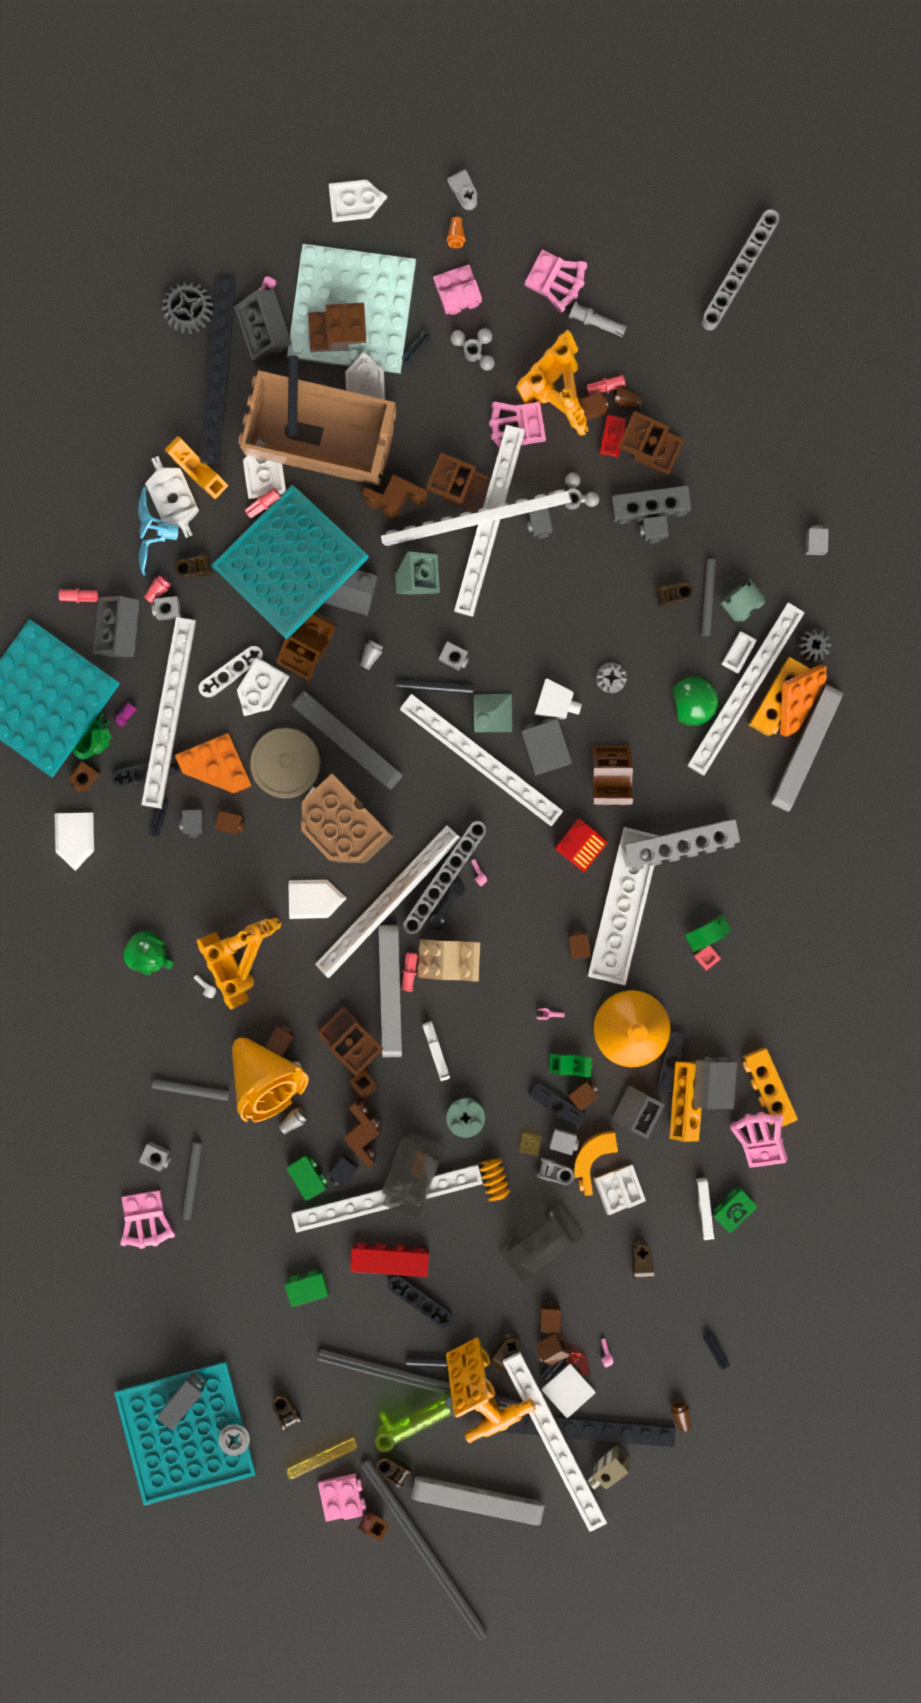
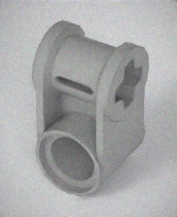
[447,169,477,210]
[536,1158,574,1185]

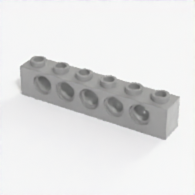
[621,819,740,870]

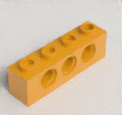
[749,657,809,736]
[742,1047,798,1127]
[669,1062,701,1142]

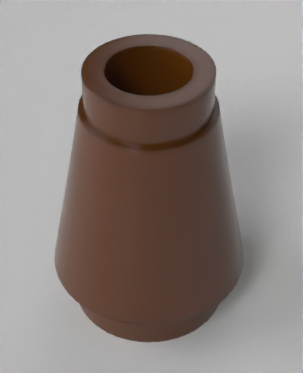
[613,387,642,408]
[670,1401,691,1432]

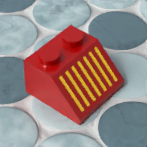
[554,819,608,872]

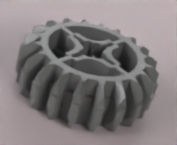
[162,281,214,334]

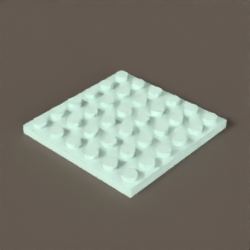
[287,244,416,374]

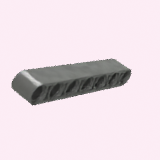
[291,690,403,790]

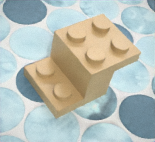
[418,939,480,981]

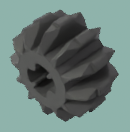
[798,629,832,662]

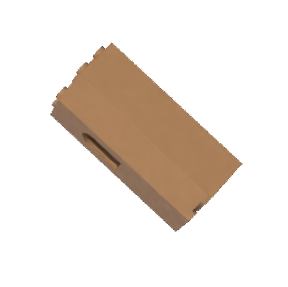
[238,370,397,486]
[301,774,393,863]

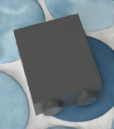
[521,718,572,776]
[693,1057,737,1109]
[157,1372,207,1430]

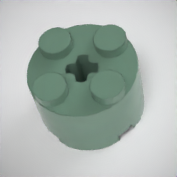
[720,579,766,622]
[446,1097,485,1138]

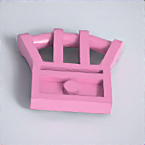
[524,250,587,313]
[489,402,546,449]
[730,1112,788,1168]
[121,1190,176,1249]

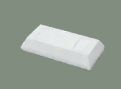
[722,631,757,673]

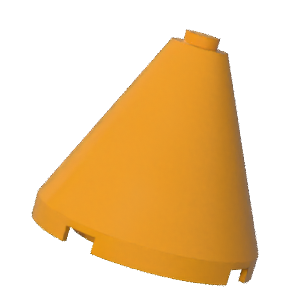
[593,990,671,1067]
[232,1037,309,1122]

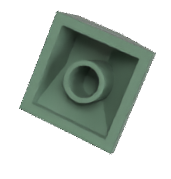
[395,552,440,595]
[473,694,512,733]

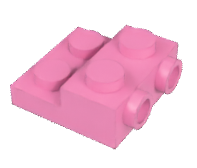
[433,265,482,315]
[318,1473,367,1521]

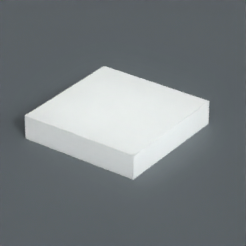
[541,1362,596,1418]

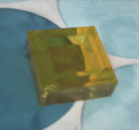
[519,1132,541,1156]

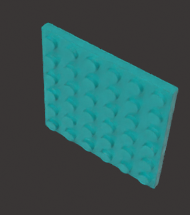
[211,485,369,640]
[0,619,120,778]
[114,1361,256,1505]

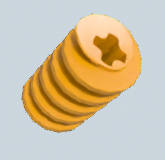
[479,1158,510,1201]

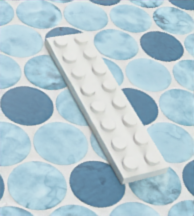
[587,827,659,985]

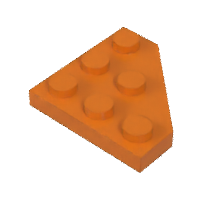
[780,664,827,737]
[175,733,251,794]

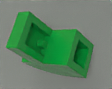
[685,915,732,952]
[549,1054,592,1077]

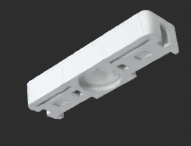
[422,1021,450,1081]
[696,1178,714,1240]

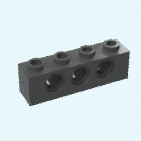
[611,486,691,524]

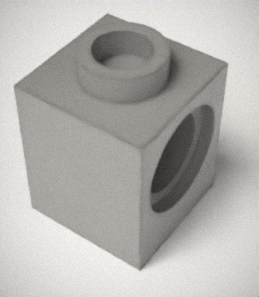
[805,525,828,555]
[152,596,182,621]
[439,642,469,671]
[549,1128,579,1155]
[139,1142,171,1171]

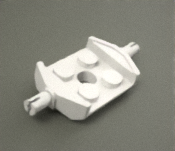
[145,456,199,538]

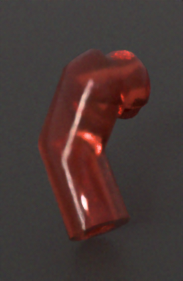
[566,1351,590,1376]

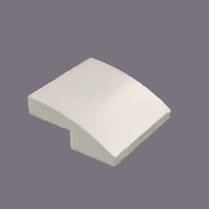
[594,1165,646,1215]

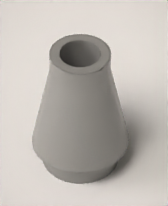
[359,640,383,670]
[279,1107,308,1134]

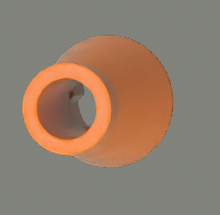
[446,217,465,248]

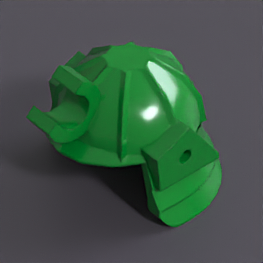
[72,713,112,759]
[124,931,174,975]

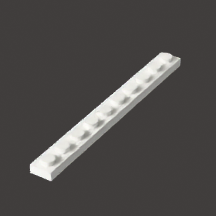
[454,425,525,617]
[381,490,572,546]
[687,603,805,776]
[141,617,196,809]
[400,694,563,826]
[315,825,461,978]
[292,1164,483,1233]
[503,1352,607,1532]

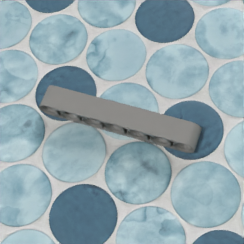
[702,210,779,330]
[771,684,844,812]
[404,821,486,934]
[379,924,402,1058]
[411,1476,545,1525]

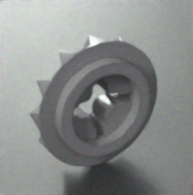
[596,662,627,693]
[219,1424,250,1456]

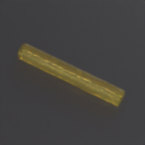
[286,1438,358,1480]

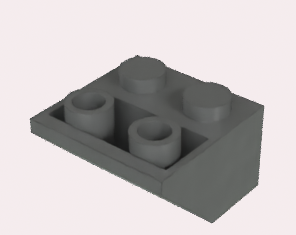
[611,1085,665,1139]

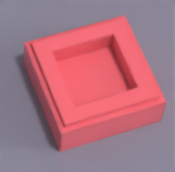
[694,945,721,971]

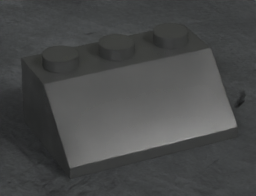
[234,290,292,361]
[324,570,378,616]
[93,596,139,657]

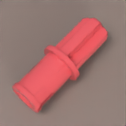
[587,375,625,396]
[245,488,281,518]
[59,588,98,603]
[400,953,418,992]

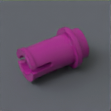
[113,702,137,727]

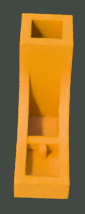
[165,436,228,499]
[573,1130,618,1196]

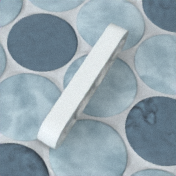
[199,646,263,698]

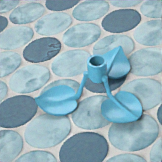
[138,487,178,576]

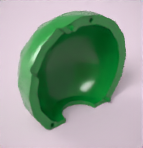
[672,677,718,726]

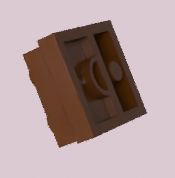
[308,302,367,353]
[618,411,684,476]
[426,453,491,513]
[362,475,429,518]
[276,611,338,681]
[592,745,633,805]
[317,1006,384,1076]
[344,1099,381,1168]

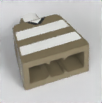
[588,1444,630,1489]

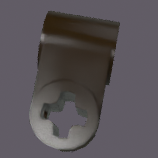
[175,554,213,579]
[655,583,693,607]
[632,1240,654,1280]
[489,1333,521,1372]
[272,1391,303,1432]
[376,1453,413,1489]

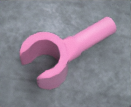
[259,276,277,290]
[471,859,487,886]
[537,1008,565,1020]
[601,1338,613,1367]

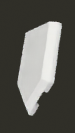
[329,180,387,222]
[345,351,385,400]
[243,439,286,499]
[237,657,289,716]
[55,813,94,871]
[289,880,347,919]

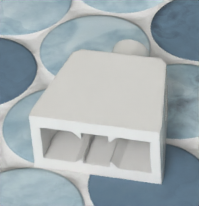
[535,679,582,719]

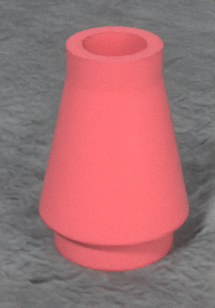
[144,575,171,604]

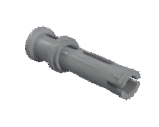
[569,301,627,337]

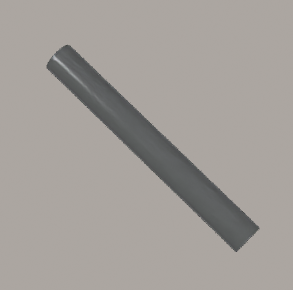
[701,559,716,636]
[152,1079,230,1101]
[182,1142,202,1220]

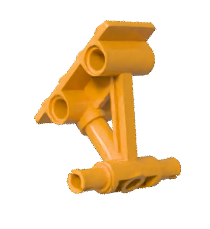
[516,330,588,435]
[197,918,281,1010]
[446,1337,536,1443]

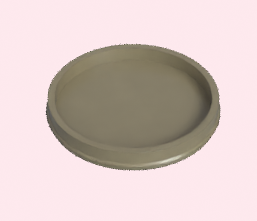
[250,728,321,798]

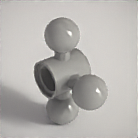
[450,328,495,371]
[547,472,599,510]

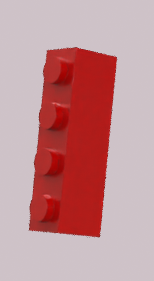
[350,1242,429,1277]

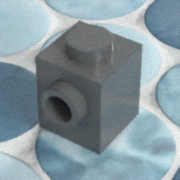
[526,508,553,539]
[639,516,669,543]
[179,810,205,838]

